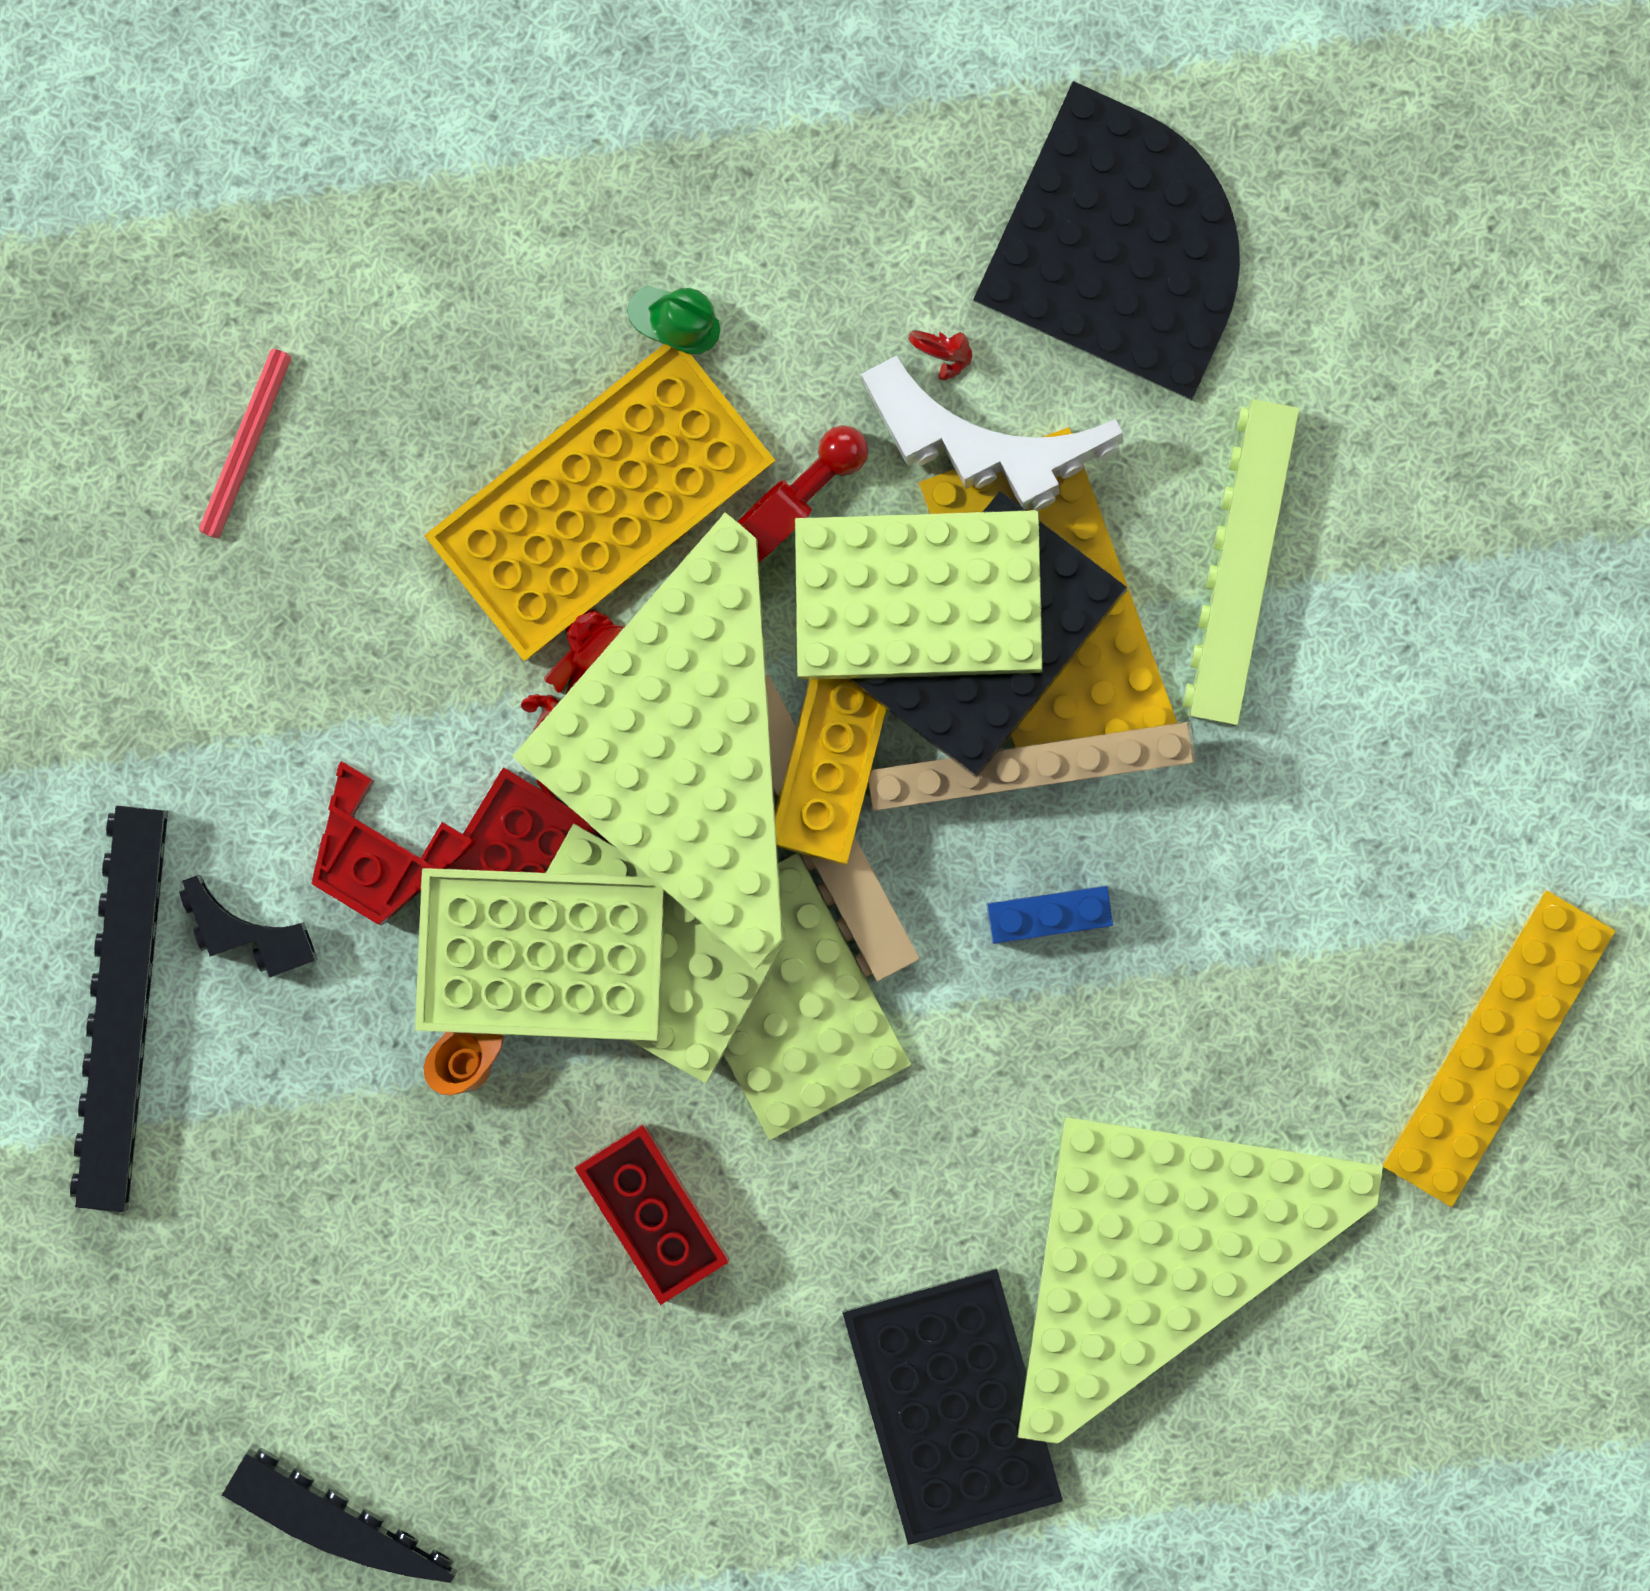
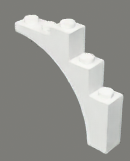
[861,355,1123,511]

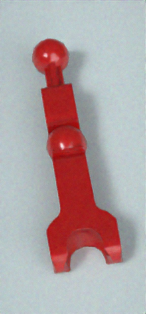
[573,425,868,670]

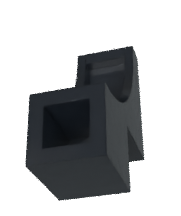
[179,875,318,978]

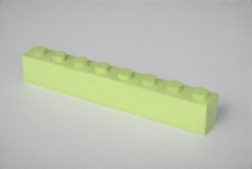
[1182,399,1299,726]

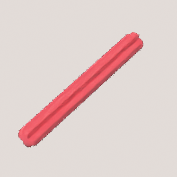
[199,349,291,538]

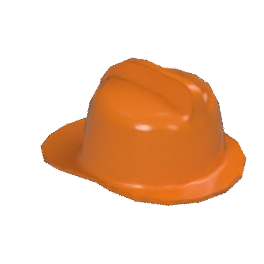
[423,1032,504,1096]

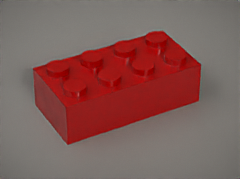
[574,1122,730,1305]

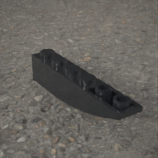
[222,1448,457,1583]

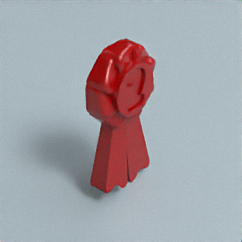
[543,610,613,695]

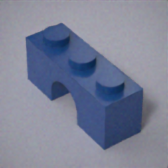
[986,885,1113,944]

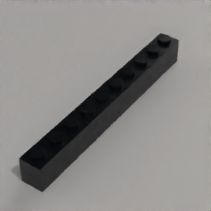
[70,806,168,1212]

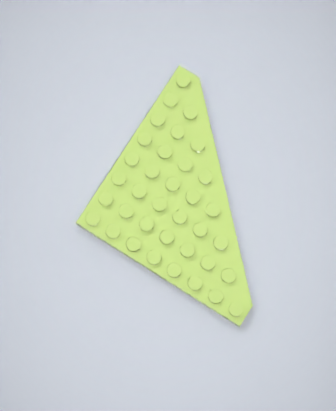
[512,512,783,970]
[1017,1117,1383,1444]

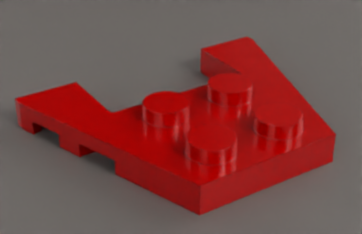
[311,761,475,926]

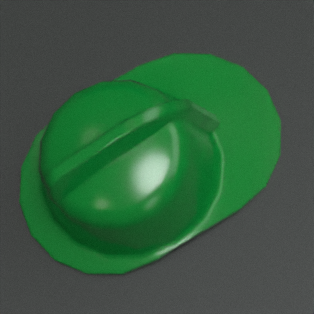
[627,286,721,354]

